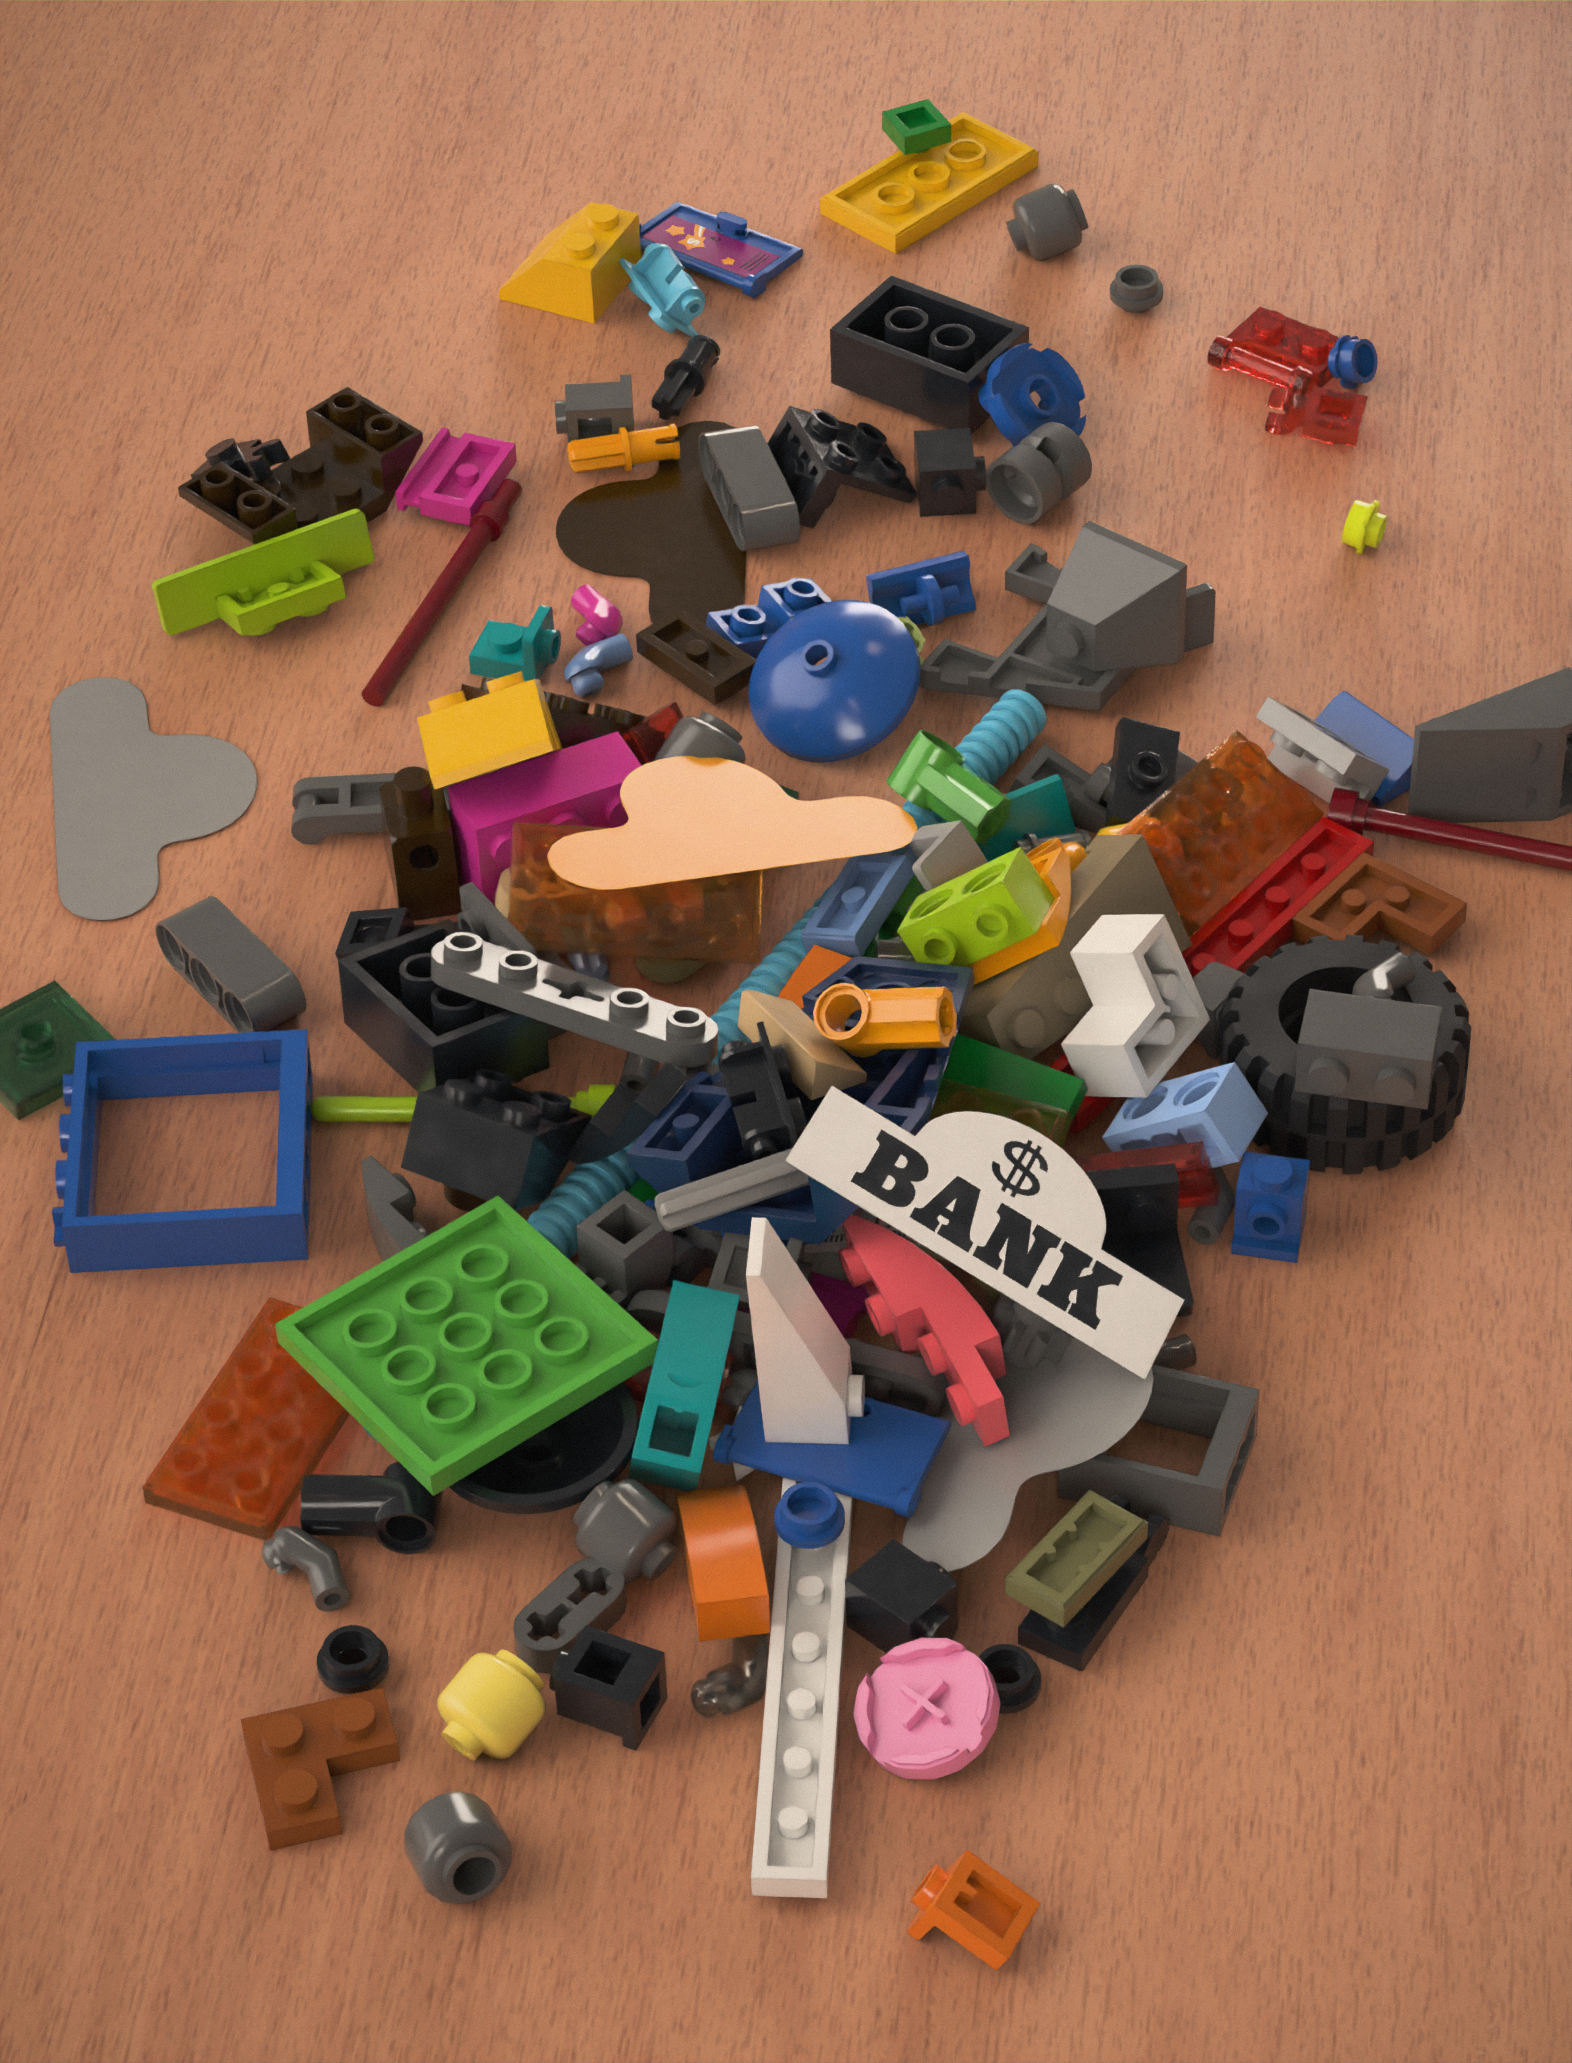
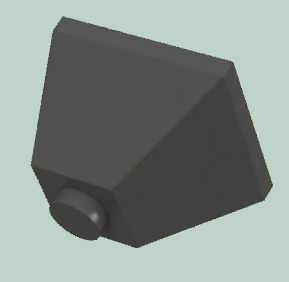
[1046,521,1187,672]

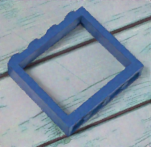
[52,1029,313,1273]

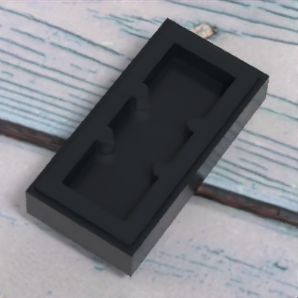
[1105,716,1180,838]

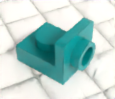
[469,605,561,682]

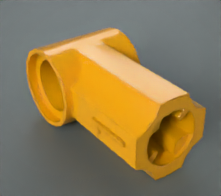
[813,983,957,1058]

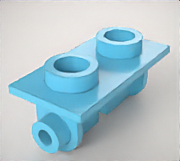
[619,243,705,337]

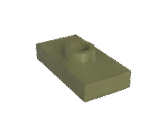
[1005,1490,1148,1628]

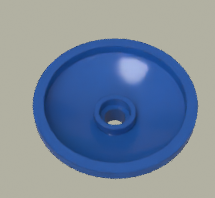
[749,600,921,763]

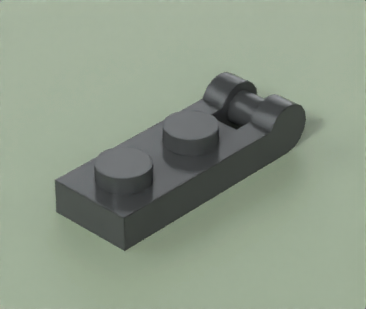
[291,771,451,844]

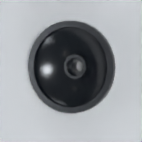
[449,1382,639,1514]

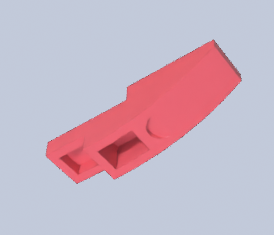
[838,1214,1010,1447]

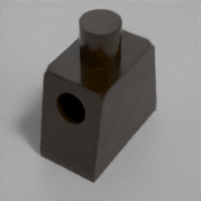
[379,766,462,921]

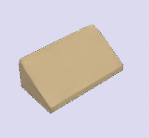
[737,990,867,1100]

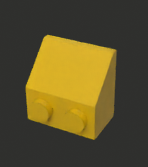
[499,202,641,324]
[417,671,562,790]

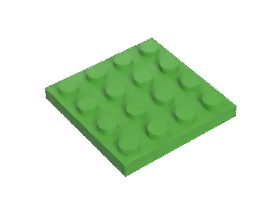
[275,1196,658,1496]

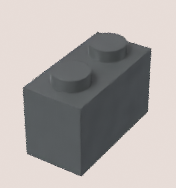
[1295,989,1442,1109]

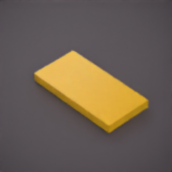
[820,112,1039,254]

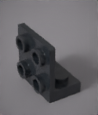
[767,406,917,529]
[1084,1163,1193,1317]

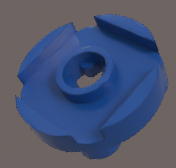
[978,343,1086,447]

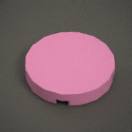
[853,1638,1001,1780]

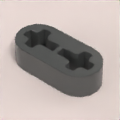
[513,1557,627,1673]

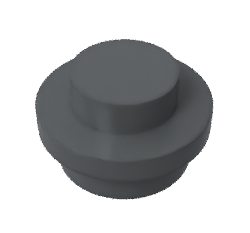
[1110,265,1163,313]

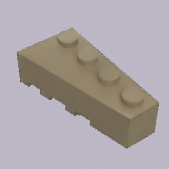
[957,834,1192,1060]

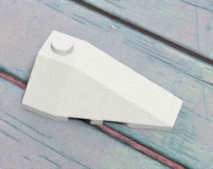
[746,1217,865,1444]

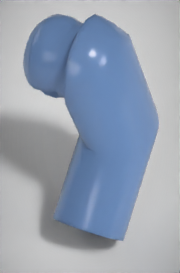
[564,633,633,698]

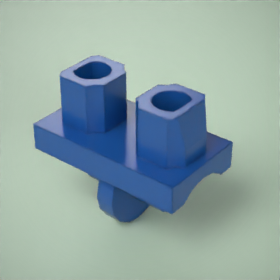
[866,551,976,626]

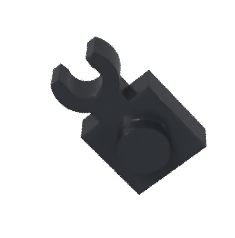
[191,438,291,481]

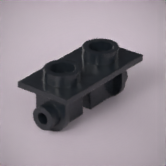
[718,1021,807,1161]

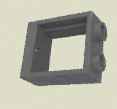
[1058,1365,1260,1537]

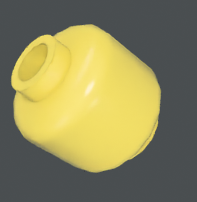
[437,1649,546,1761]

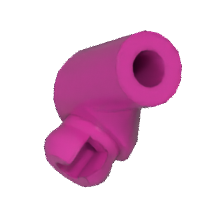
[571,584,623,646]

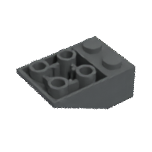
[1408,667,1572,823]

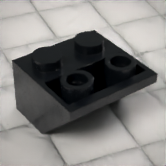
[401,1069,592,1211]

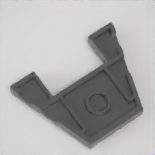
[919,543,1137,711]

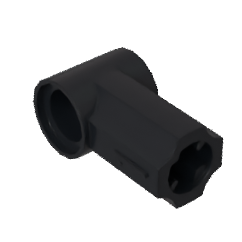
[300,1462,443,1554]

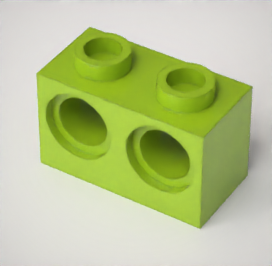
[897,847,1054,967]

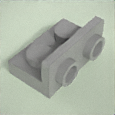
[1256,696,1389,804]

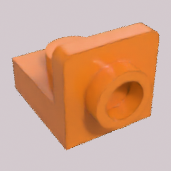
[906,1850,1041,1970]

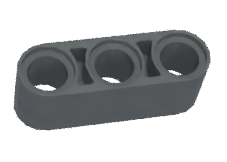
[698,425,800,551]
[155,896,306,1033]

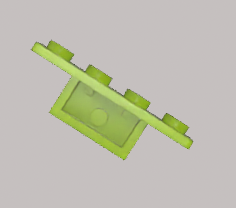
[152,508,374,636]

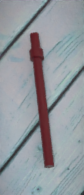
[362,479,522,706]

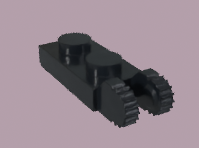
[1018,1495,1170,1671]

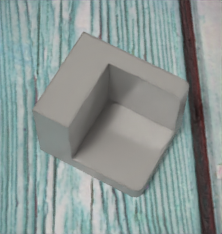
[906,820,988,913]

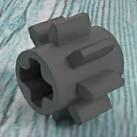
[990,1294,1072,1369]

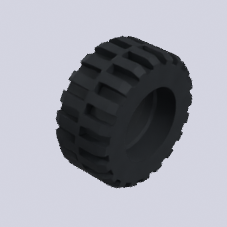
[1220,935,1471,1174]

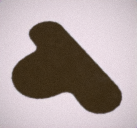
[556,421,746,625]

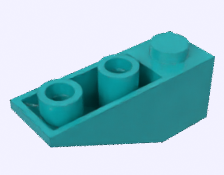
[628,1280,740,1491]

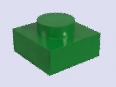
[882,99,951,155]

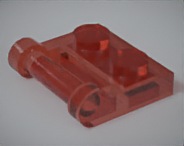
[1207,307,1340,403]

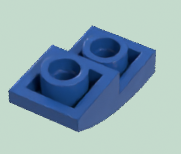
[705,578,832,659]

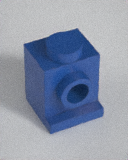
[1231,1151,1310,1263]

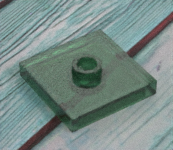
[0,980,116,1120]

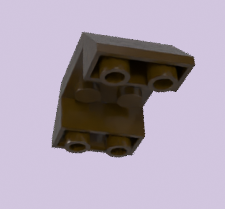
[178,387,423,544]

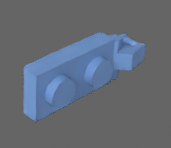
[801,844,918,957]

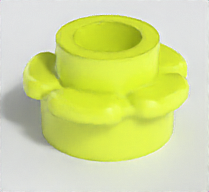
[1341,500,1388,554]

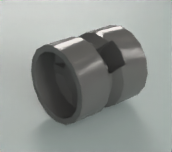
[986,422,1092,524]

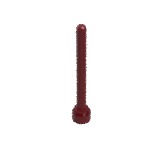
[1327,787,1572,871]

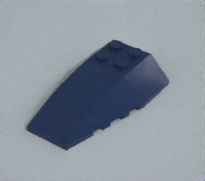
[626,956,975,1245]

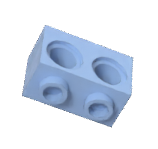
[1102,1062,1268,1177]

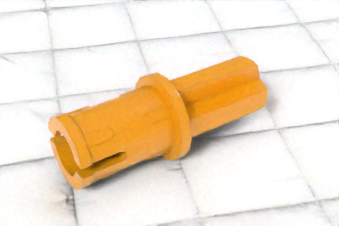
[567,423,681,473]

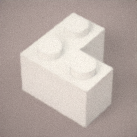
[1061,914,1210,1098]

